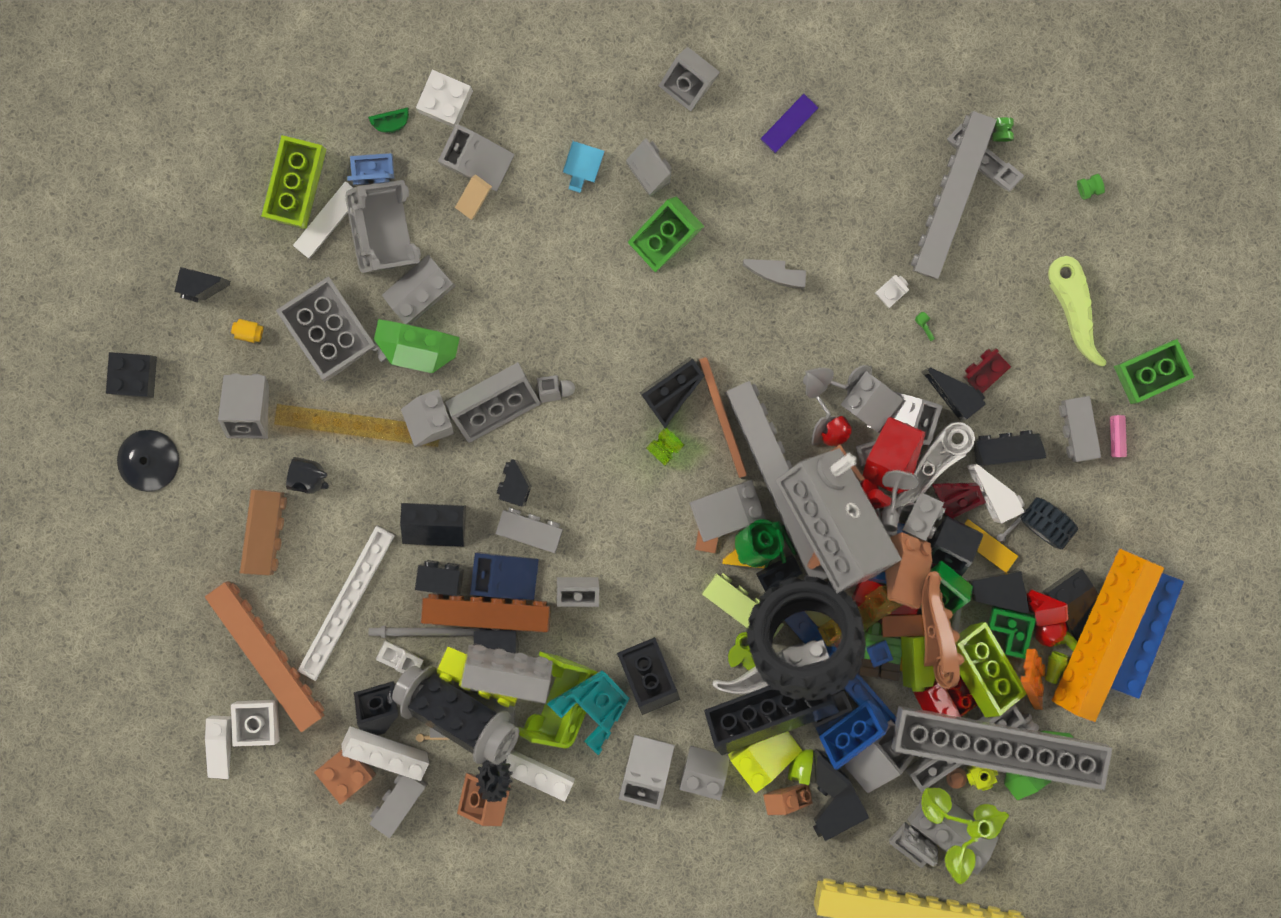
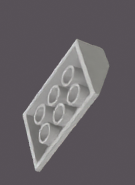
[276,276,375,383]

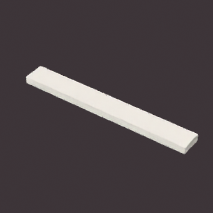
[298,526,395,681]

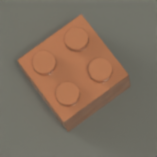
[314,749,376,805]

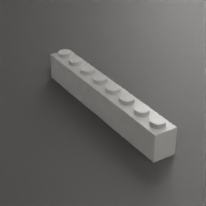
[911,111,997,279]

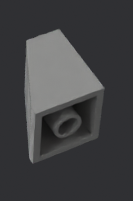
[218,373,269,439]
[844,720,915,793]

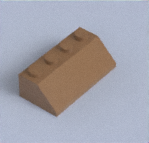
[240,489,287,575]

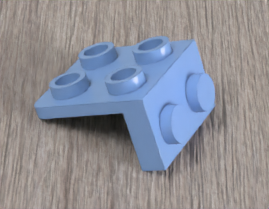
[347,153,395,185]

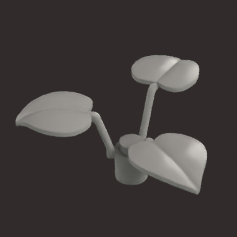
[803,365,872,446]
[875,470,919,533]

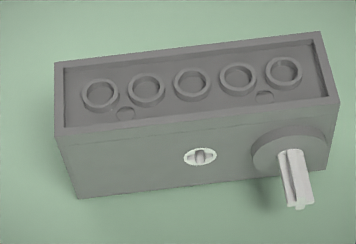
[776,448,902,593]

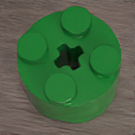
[735,519,784,567]

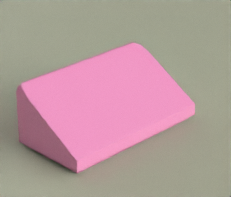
[1110,415,1127,457]

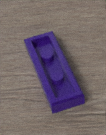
[760,93,818,154]

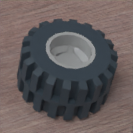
[1020,497,1079,550]

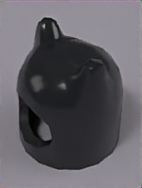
[286,457,329,494]

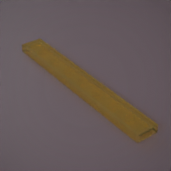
[274,404,440,447]

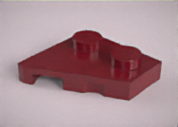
[932,483,986,518]

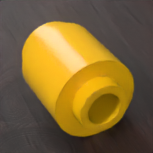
[231,319,264,343]

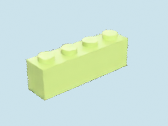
[702,573,784,639]

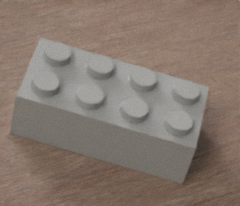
[461,645,553,703]

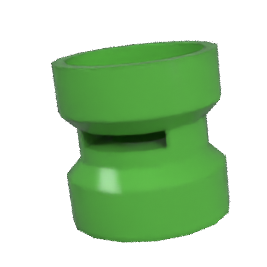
[993,117,1014,142]
[1077,174,1105,200]

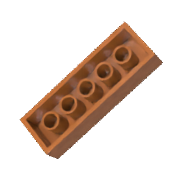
[421,593,551,632]

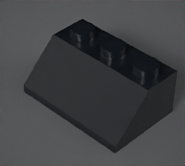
[974,430,1047,466]
[400,503,466,547]

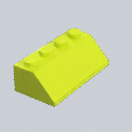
[437,647,518,707]

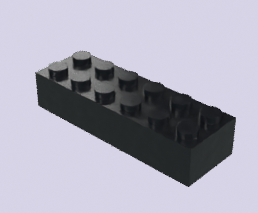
[704,686,839,755]

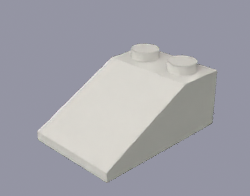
[967,464,1024,523]

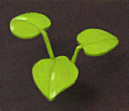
[921,788,1009,884]

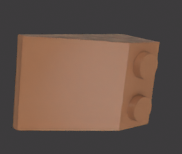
[885,532,932,609]

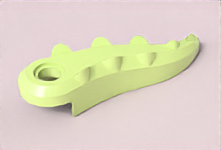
[1048,256,1107,367]

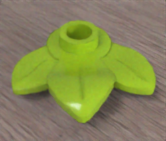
[728,632,755,670]

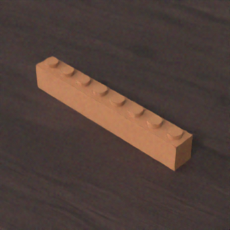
[205,581,325,732]

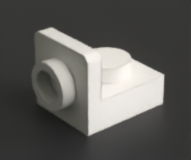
[875,275,909,308]

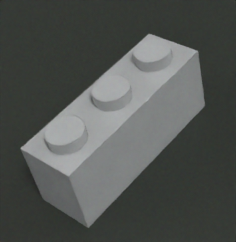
[1059,396,1101,462]
[495,507,563,553]
[370,774,428,838]

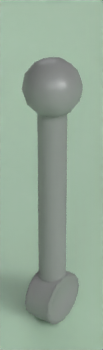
[997,509,1026,543]

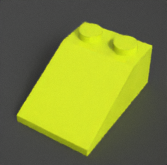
[728,731,803,794]

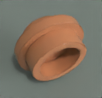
[946,768,967,789]

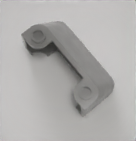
[346,180,421,273]

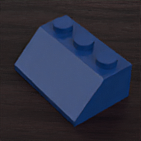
[819,700,888,770]

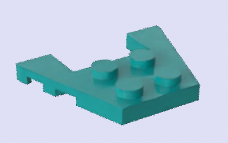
[547,671,630,755]

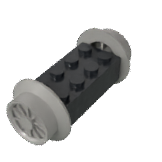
[392,665,519,765]

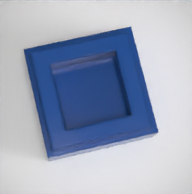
[866,640,893,667]

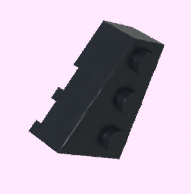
[639,357,705,429]

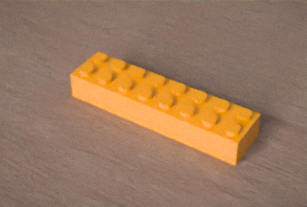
[1052,548,1164,722]

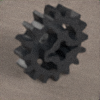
[476,759,513,802]

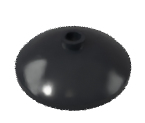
[117,430,179,492]

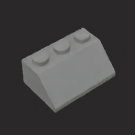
[382,255,455,325]

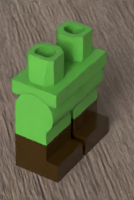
[858,621,902,681]

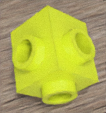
[966,765,998,791]

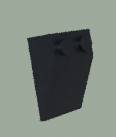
[922,367,986,421]
[1043,568,1099,641]
[617,637,680,715]

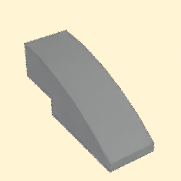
[743,259,806,289]

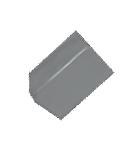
[537,375,561,403]

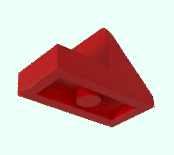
[860,479,891,509]
[1027,589,1069,626]

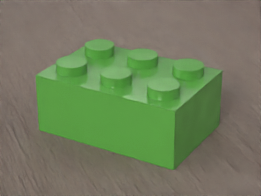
[1114,339,1194,404]

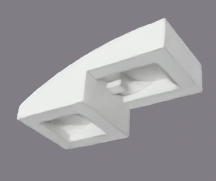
[376,640,424,673]

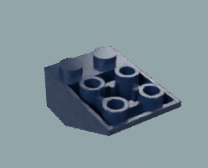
[470,552,539,600]

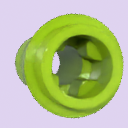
[1045,651,1069,684]

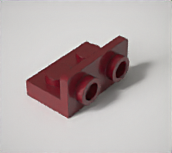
[963,348,1011,393]

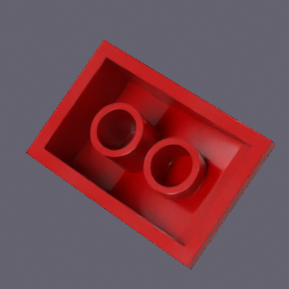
[862,417,926,494]

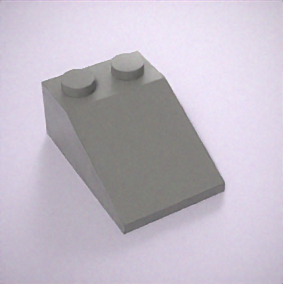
[689,480,766,542]

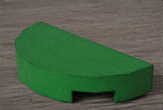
[368,107,409,134]

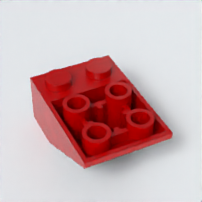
[913,672,978,717]

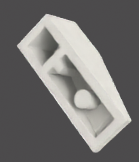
[205,715,232,779]

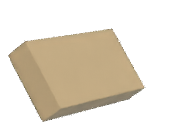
[455,174,492,220]

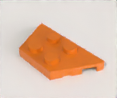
[1021,649,1045,710]

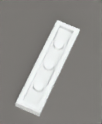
[293,182,353,259]

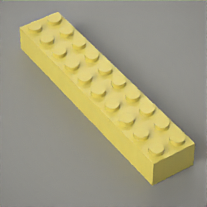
[814,878,1025,918]

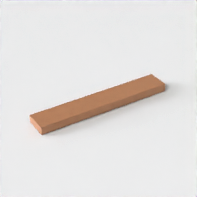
[698,357,747,478]

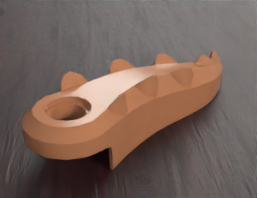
[921,571,964,689]

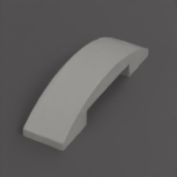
[947,124,1024,192]

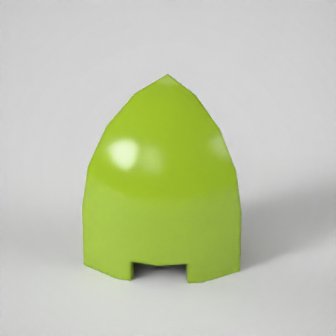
[787,749,813,785]

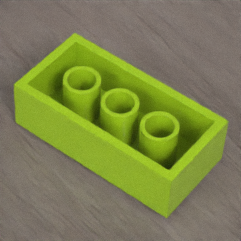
[261,135,327,229]
[956,622,1026,718]

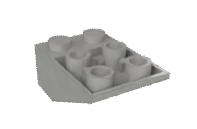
[438,123,515,192]
[626,139,672,197]
[867,391,942,446]
[619,735,675,810]

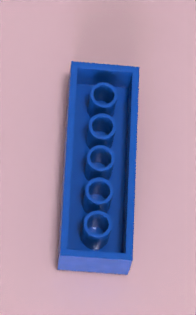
[1111,573,1184,699]

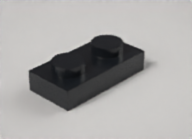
[756,554,803,592]

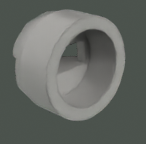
[560,380,575,397]

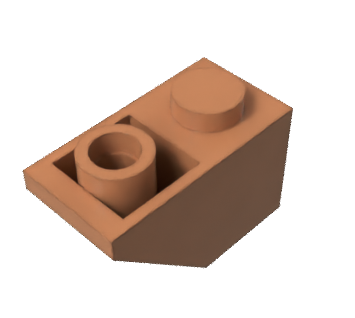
[763,784,813,815]

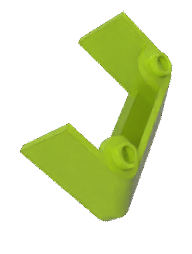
[518,651,598,749]

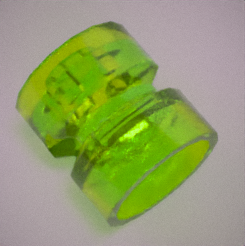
[646,428,685,466]

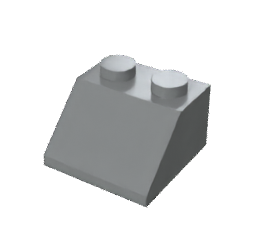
[659,47,720,111]
[841,371,905,433]
[401,389,454,447]
[679,746,730,800]

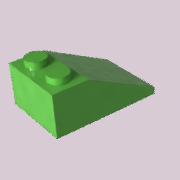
[628,196,704,272]

